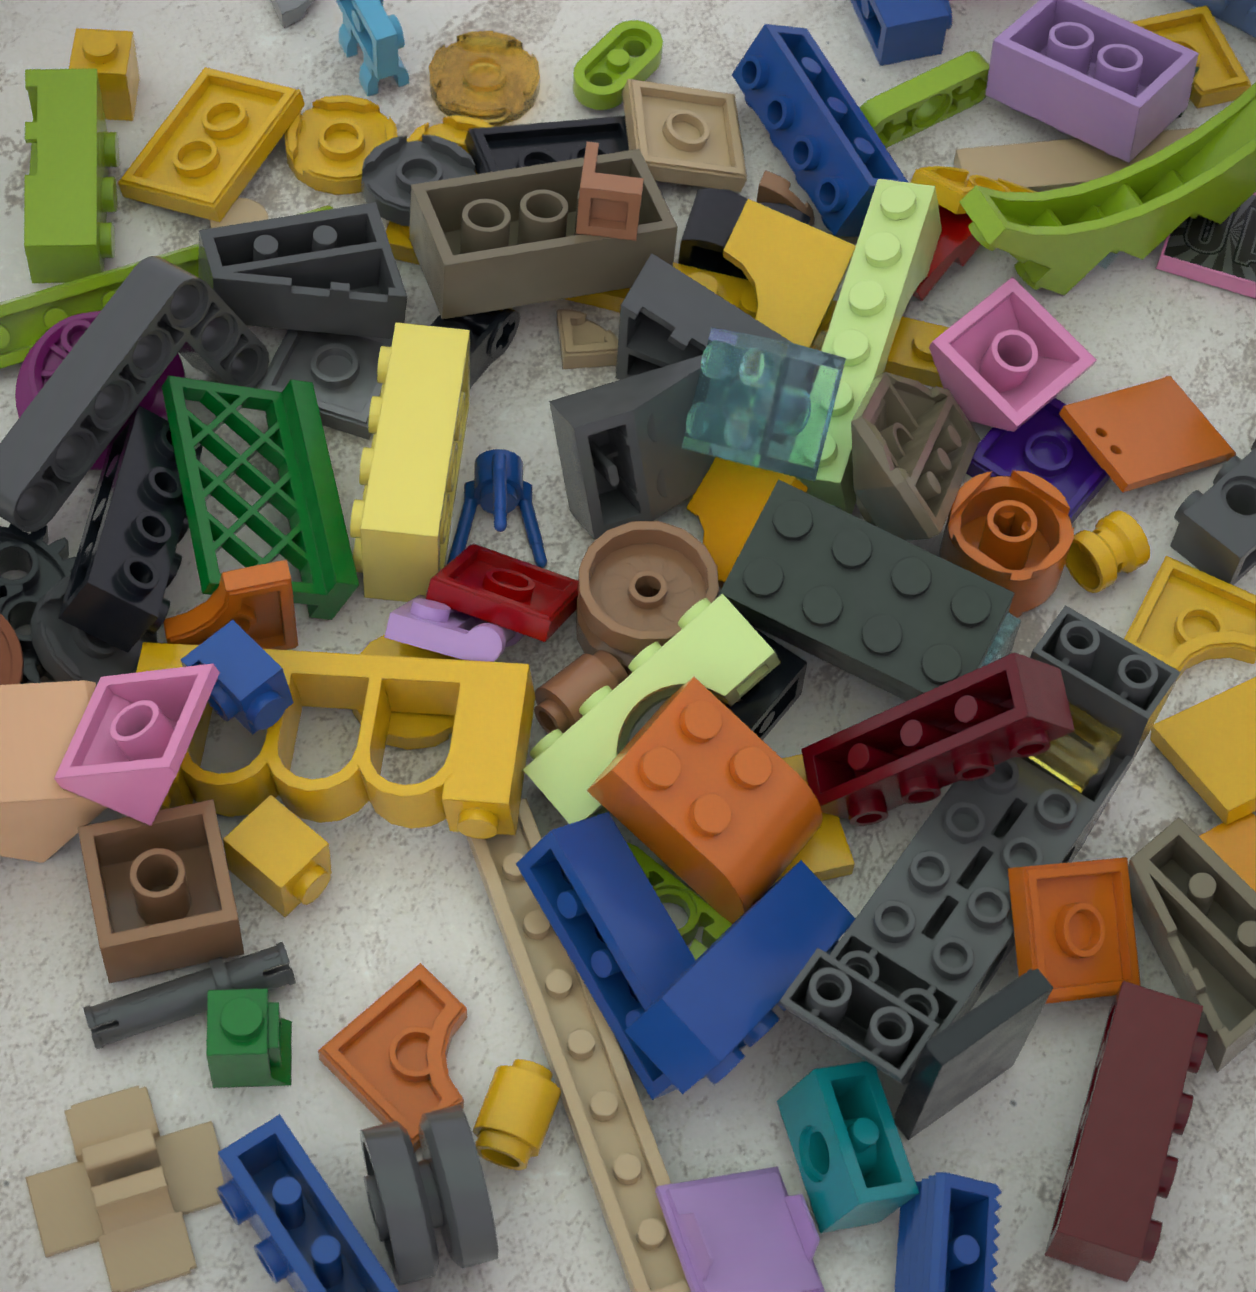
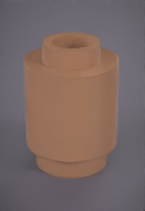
[534,650,628,734]

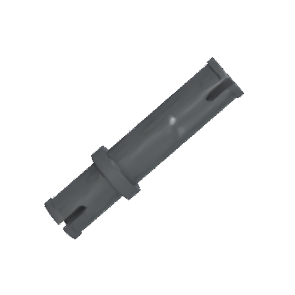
[83,942,296,1050]

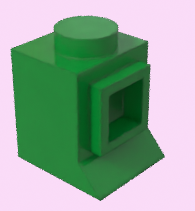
[206,988,292,1088]

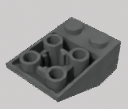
[549,349,742,540]

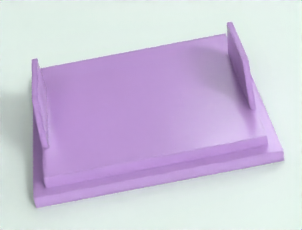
[655,1166,825,1292]

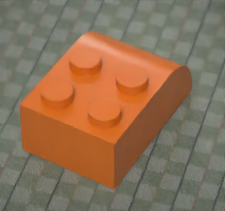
[586,677,823,924]

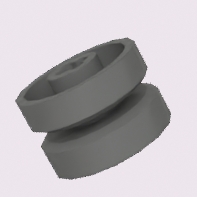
[360,1105,498,1286]

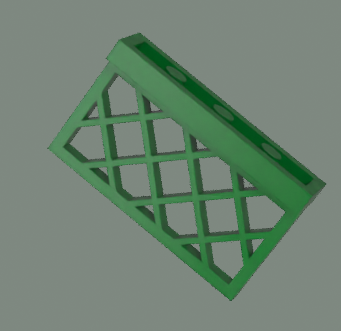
[162,376,359,620]

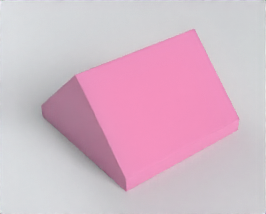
[929,277,1097,432]
[54,664,220,826]

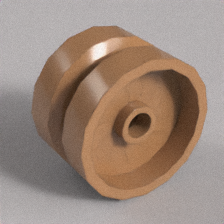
[576,521,719,676]

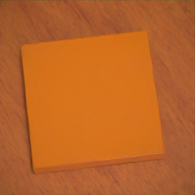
[1008,857,1141,1004]

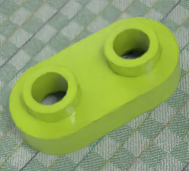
[573,20,663,110]

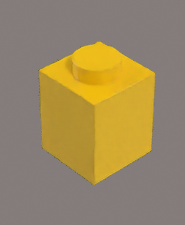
[69,28,140,121]
[223,795,332,917]

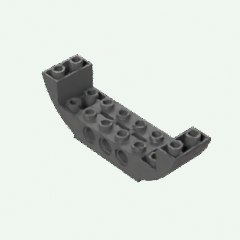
[779,605,1181,1085]

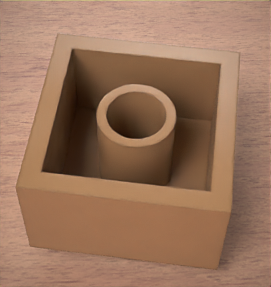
[77,799,244,983]

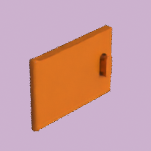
[1059,376,1236,493]

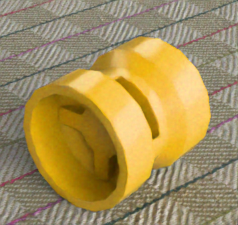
[1065,510,1150,593]

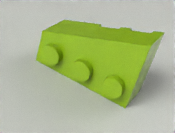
[24,69,119,283]

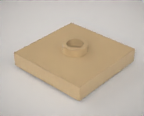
[622,79,747,192]

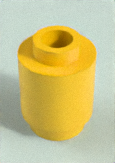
[473,1059,561,1170]

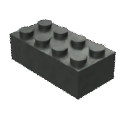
[719,479,1015,701]

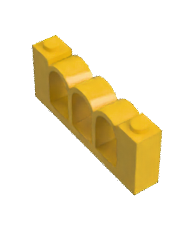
[136,642,536,839]

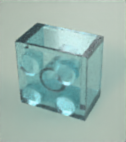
[681,327,846,482]

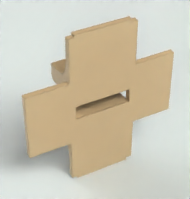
[25,1085,224,1292]

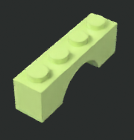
[523,594,780,824]

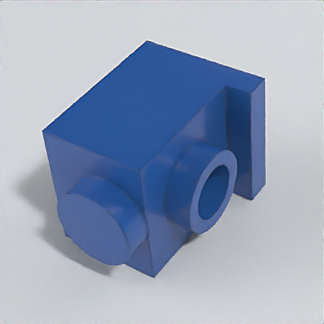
[181,620,294,735]

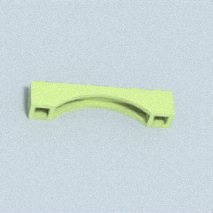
[781,179,942,514]

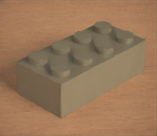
[409,149,678,319]

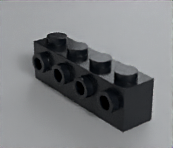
[58,406,203,653]

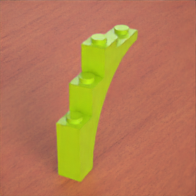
[959,82,1256,296]

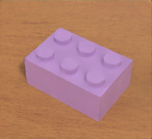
[985,0,1199,163]

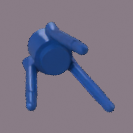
[447,449,547,568]

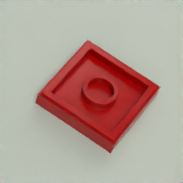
[426,543,578,642]

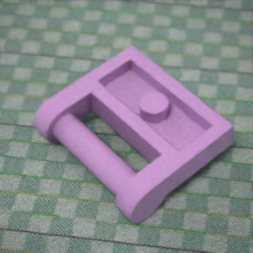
[384,590,524,662]

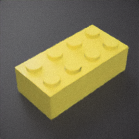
[350,322,470,602]

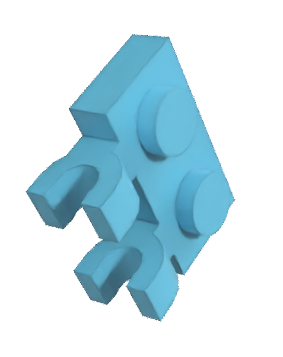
[336,0,409,97]

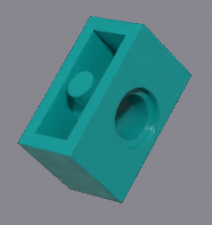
[777,1061,919,1234]

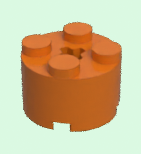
[939,470,1074,621]

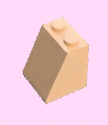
[0,680,107,863]

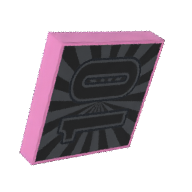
[1156,193,1256,298]

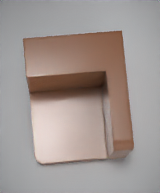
[576,141,644,241]

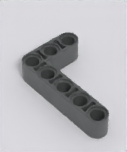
[0,256,269,532]

